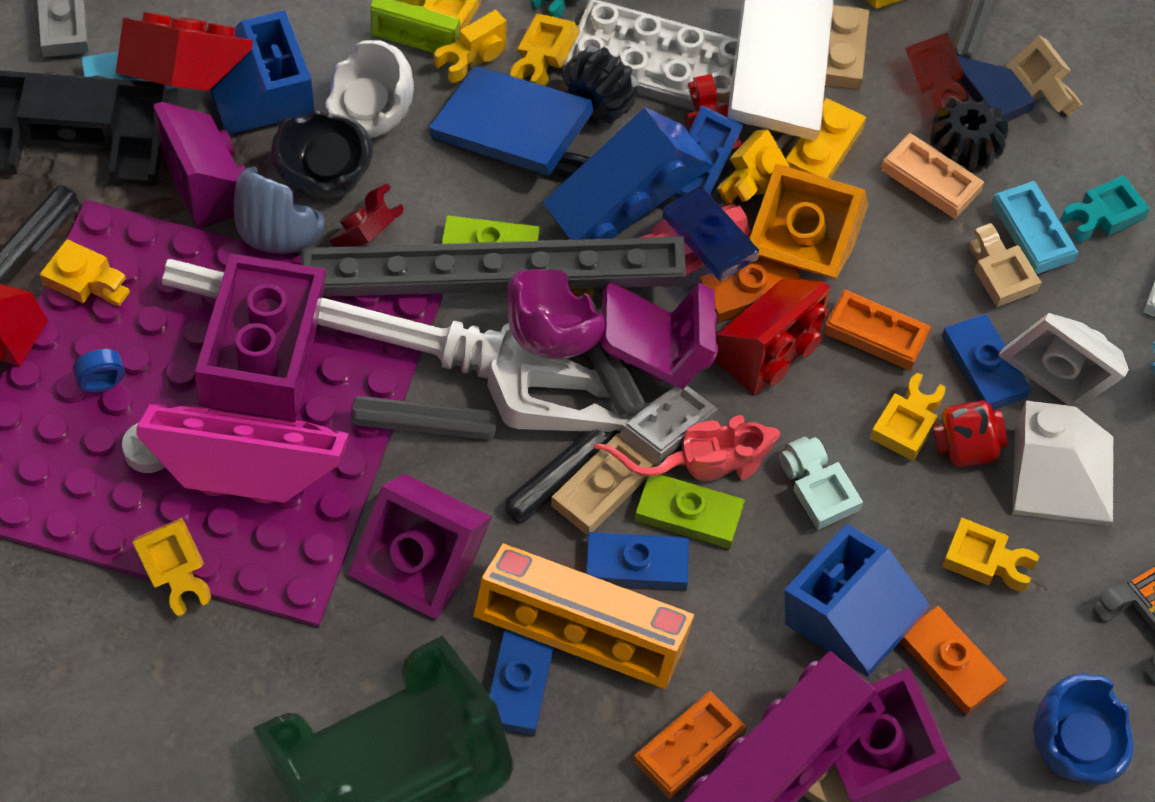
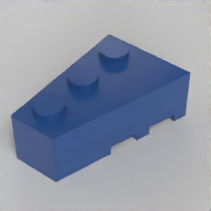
[543,107,714,240]

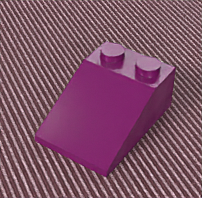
[195,254,326,422]

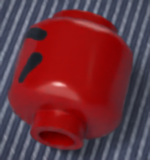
[933,400,1008,468]

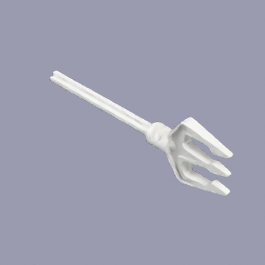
[162,259,630,432]

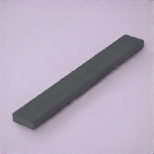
[301,236,686,297]

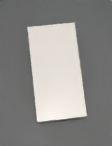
[563,0,737,111]
[727,0,833,141]

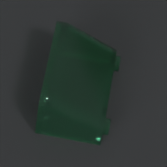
[253,635,513,802]

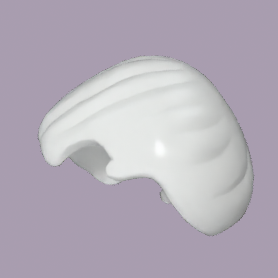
[325,40,414,138]

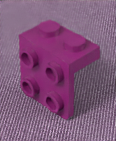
[601,282,718,390]

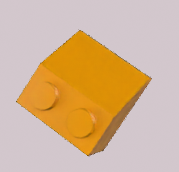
[745,164,868,280]

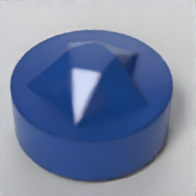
[72,349,125,392]

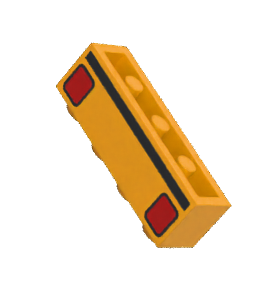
[473,543,695,689]

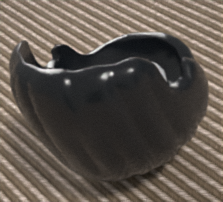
[271,110,373,199]

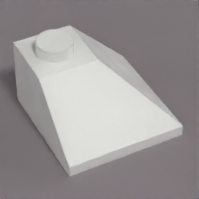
[998,313,1129,409]
[1012,401,1113,527]

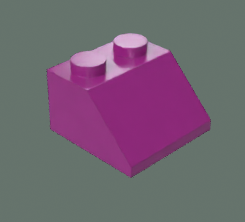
[153,102,246,229]
[348,473,492,620]
[835,667,961,802]

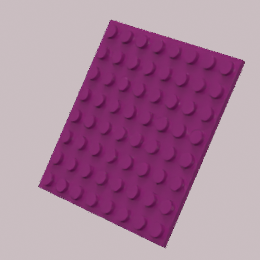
[0,200,443,628]

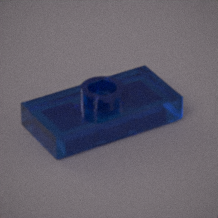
[662,186,759,282]

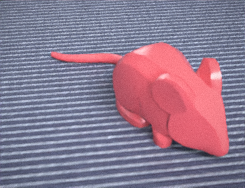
[594,415,780,482]

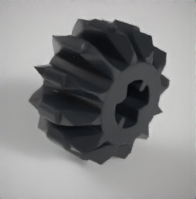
[561,45,640,124]
[929,94,1009,173]

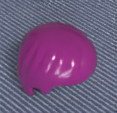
[507,269,605,359]

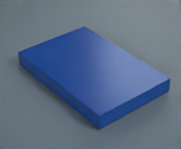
[429,65,594,176]

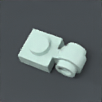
[779,436,863,530]

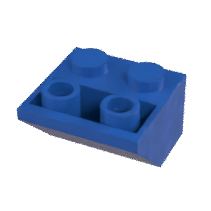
[210,10,314,135]
[784,523,929,677]

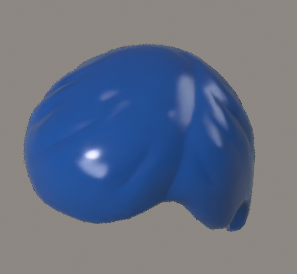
[1033,673,1134,785]

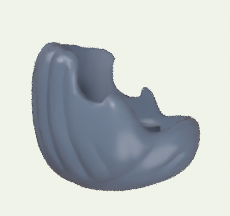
[234,167,325,254]

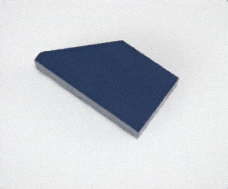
[950,56,1035,122]

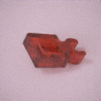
[905,32,966,113]

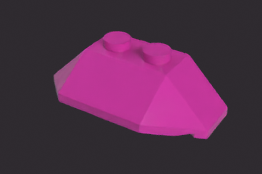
[136,404,349,504]

